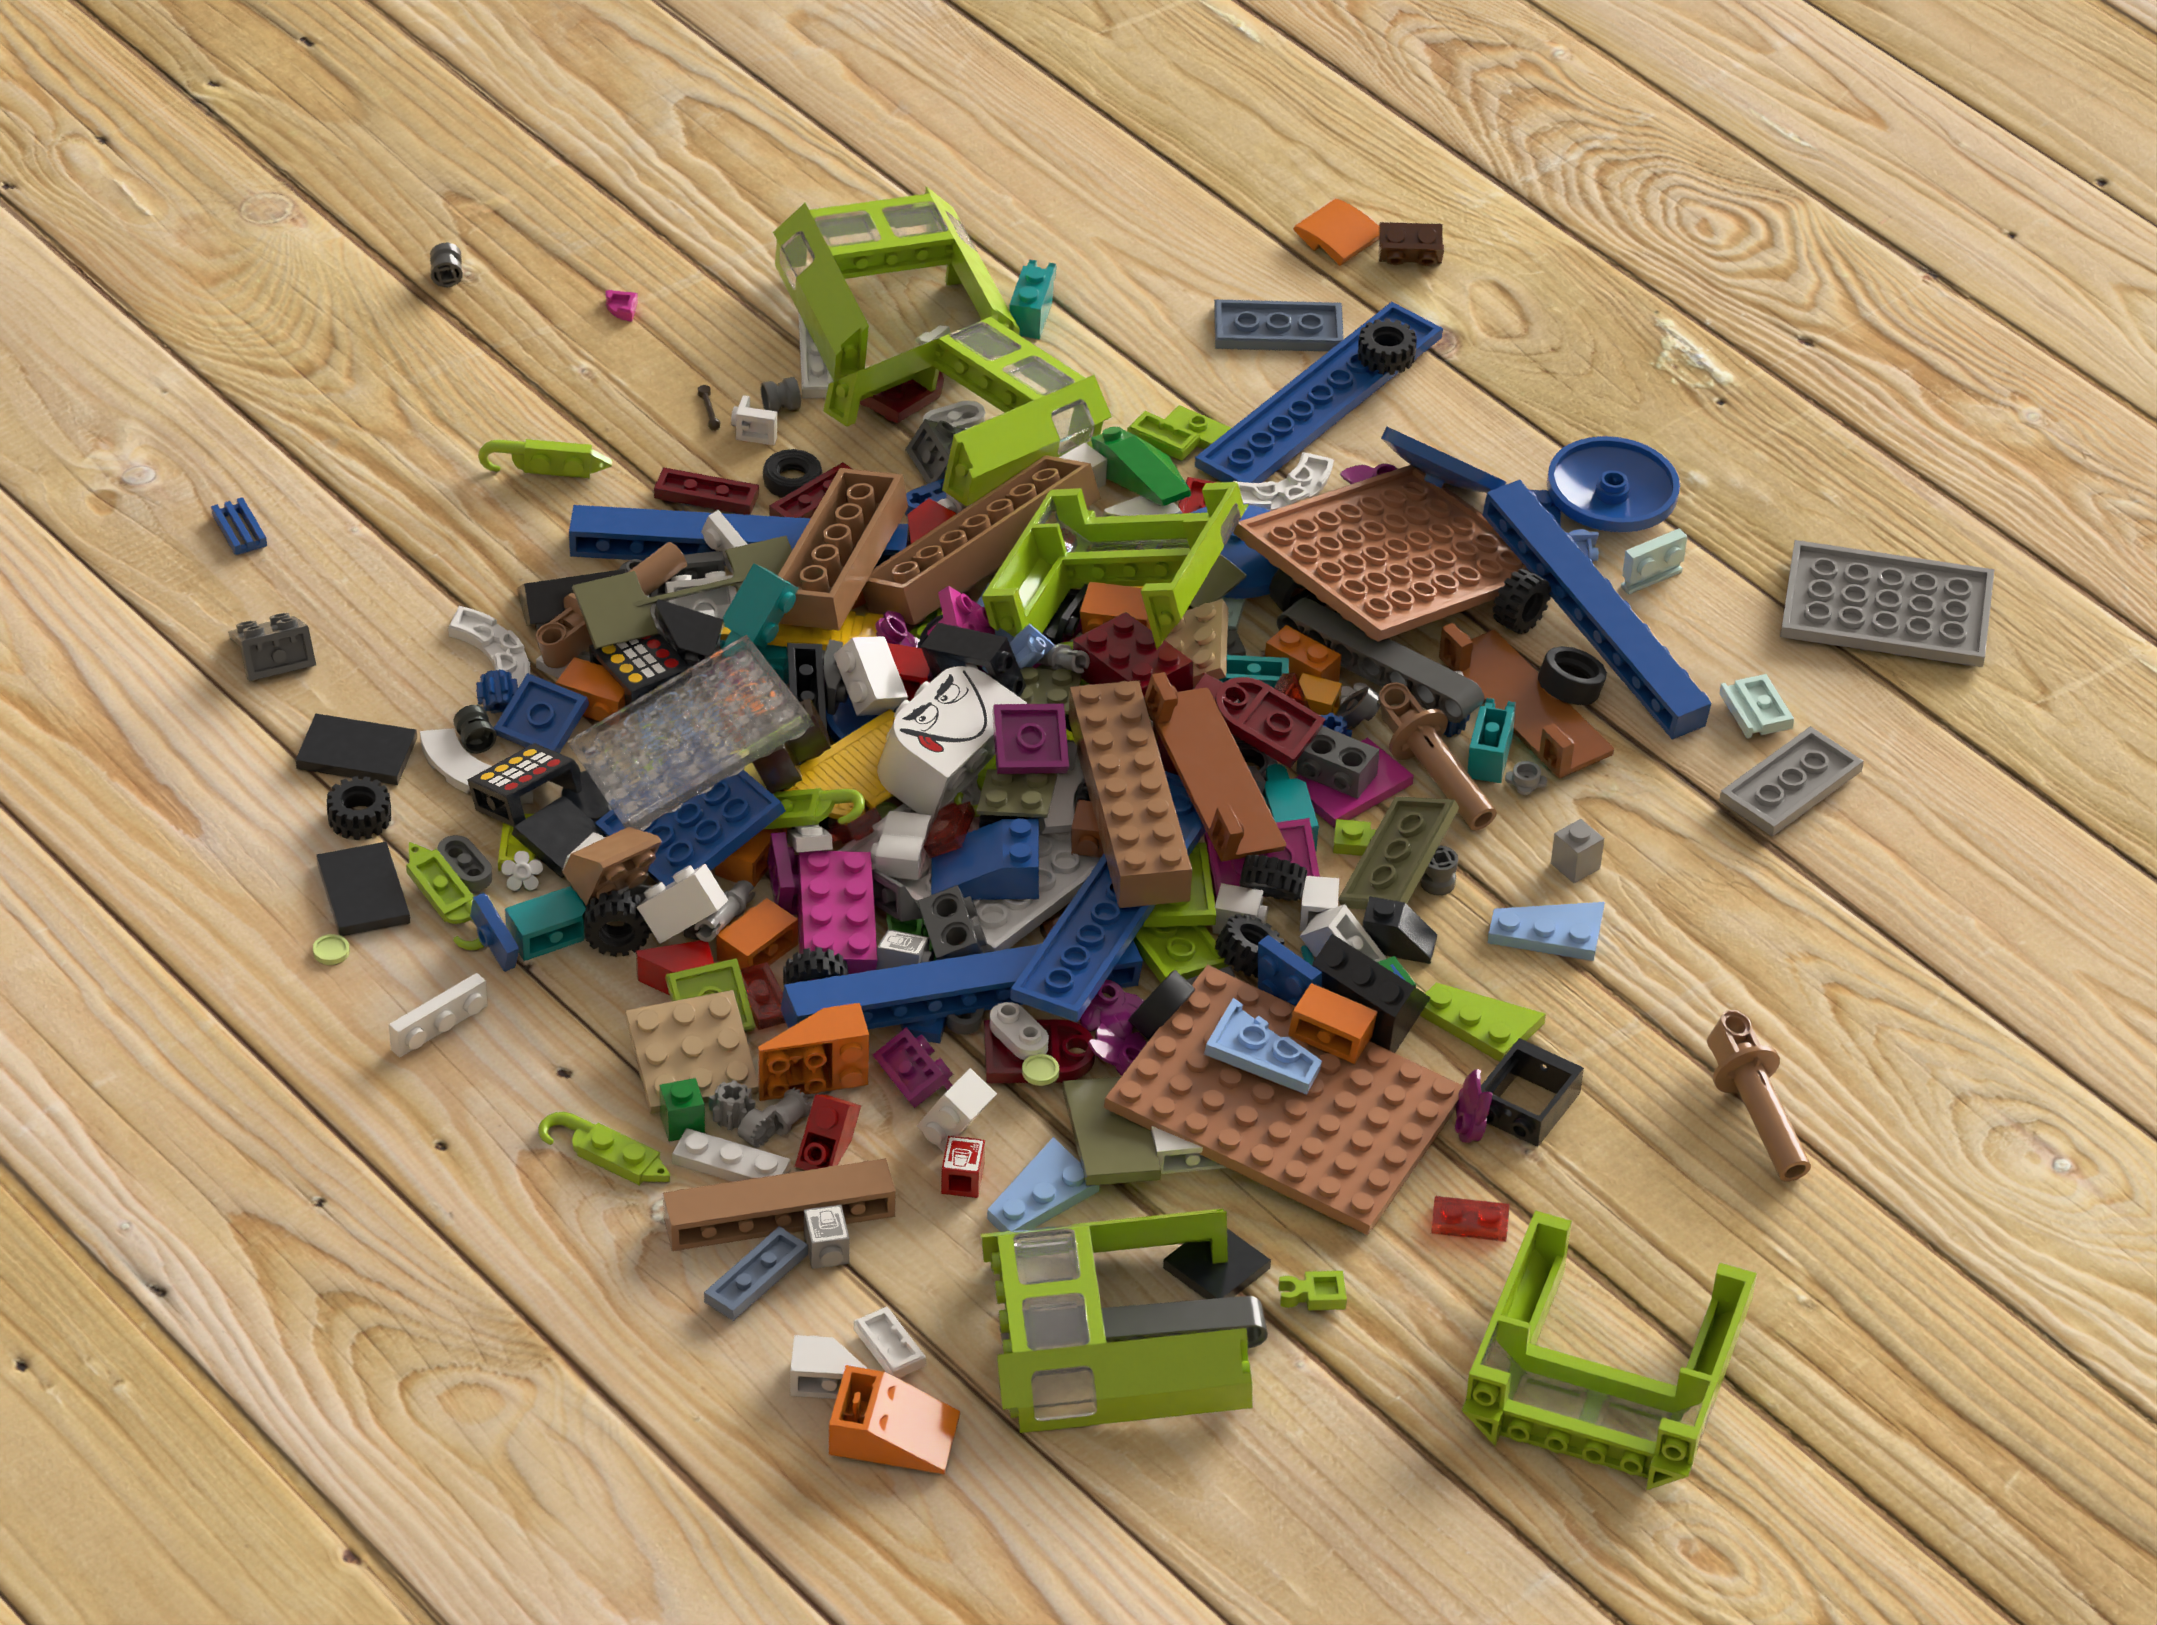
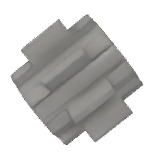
[709,1080,755,1130]

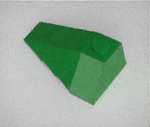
[1091,427,1191,506]

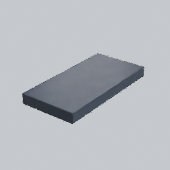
[1214,299,1344,352]

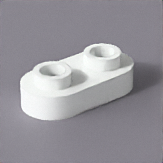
[923,401,985,429]
[990,1002,1049,1060]

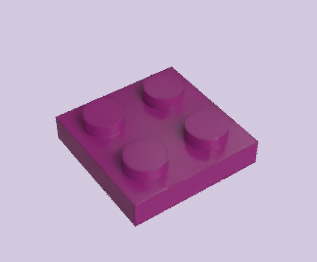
[992,704,1069,774]

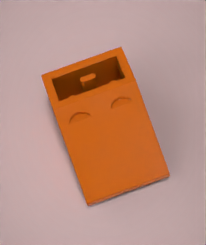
[758,1003,869,1101]
[829,1365,960,1474]

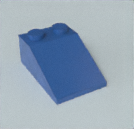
[931,819,1039,900]

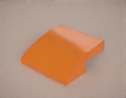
[1293,198,1379,266]

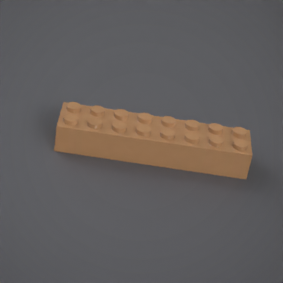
[862,455,1101,625]
[1068,681,1192,908]

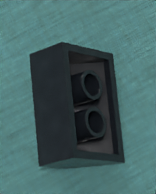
[517,569,626,631]
[1312,934,1431,1053]

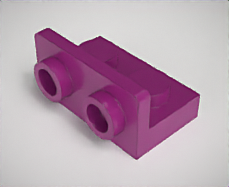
[767,832,799,915]
[872,1027,954,1108]

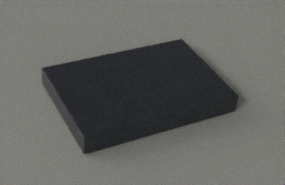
[295,713,417,785]
[316,841,410,936]

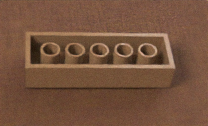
[778,468,908,631]

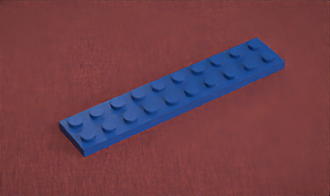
[1195,302,1443,483]
[1010,771,1206,1022]

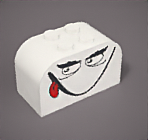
[877,666,1027,821]

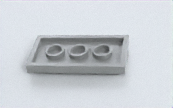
[1719,726,1864,837]

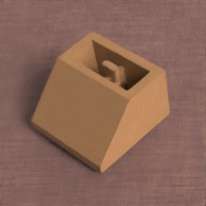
[562,827,662,906]

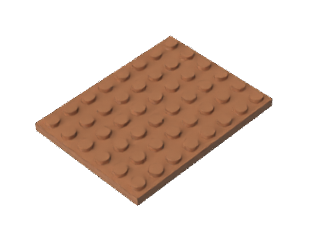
[1233,465,1529,642]
[1103,964,1463,1235]

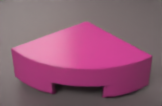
[606,290,638,322]

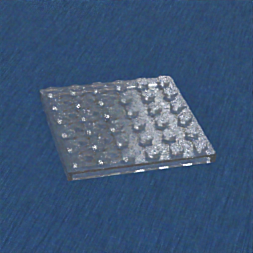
[567,634,814,831]

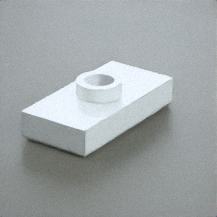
[854,1306,926,1378]

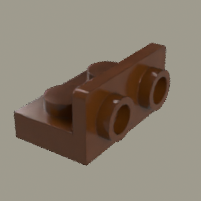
[1379,222,1444,266]

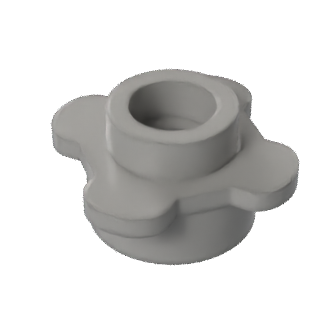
[1505,761,1547,795]

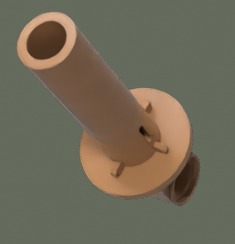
[536,542,687,668]
[1379,682,1497,831]
[1707,1010,1811,1182]

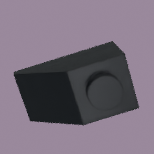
[654,599,724,668]
[1362,896,1438,964]

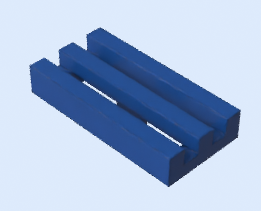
[211,497,267,555]

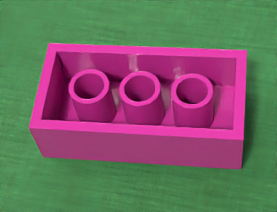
[796,851,878,981]

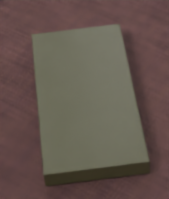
[1338,796,1459,909]
[1063,1077,1161,1186]

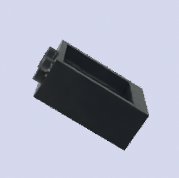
[921,623,1026,697]
[1481,1038,1584,1147]

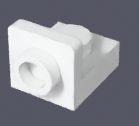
[731,395,777,445]

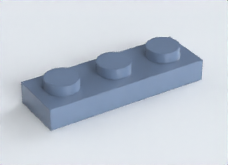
[704,1226,808,1321]

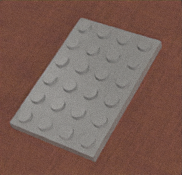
[1780,540,1994,667]

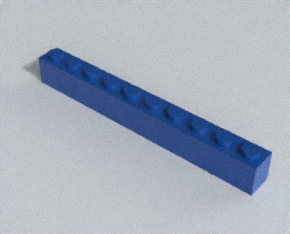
[1482,480,1712,740]
[569,505,908,568]
[781,940,1143,1029]

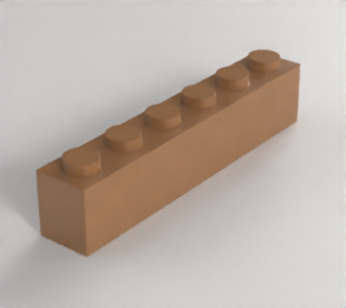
[663,1158,896,1251]

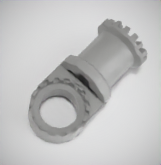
[738,1088,812,1148]

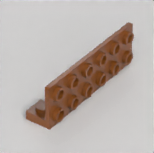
[1439,623,1614,779]
[1144,672,1286,862]

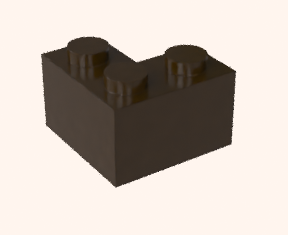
[746,698,831,794]

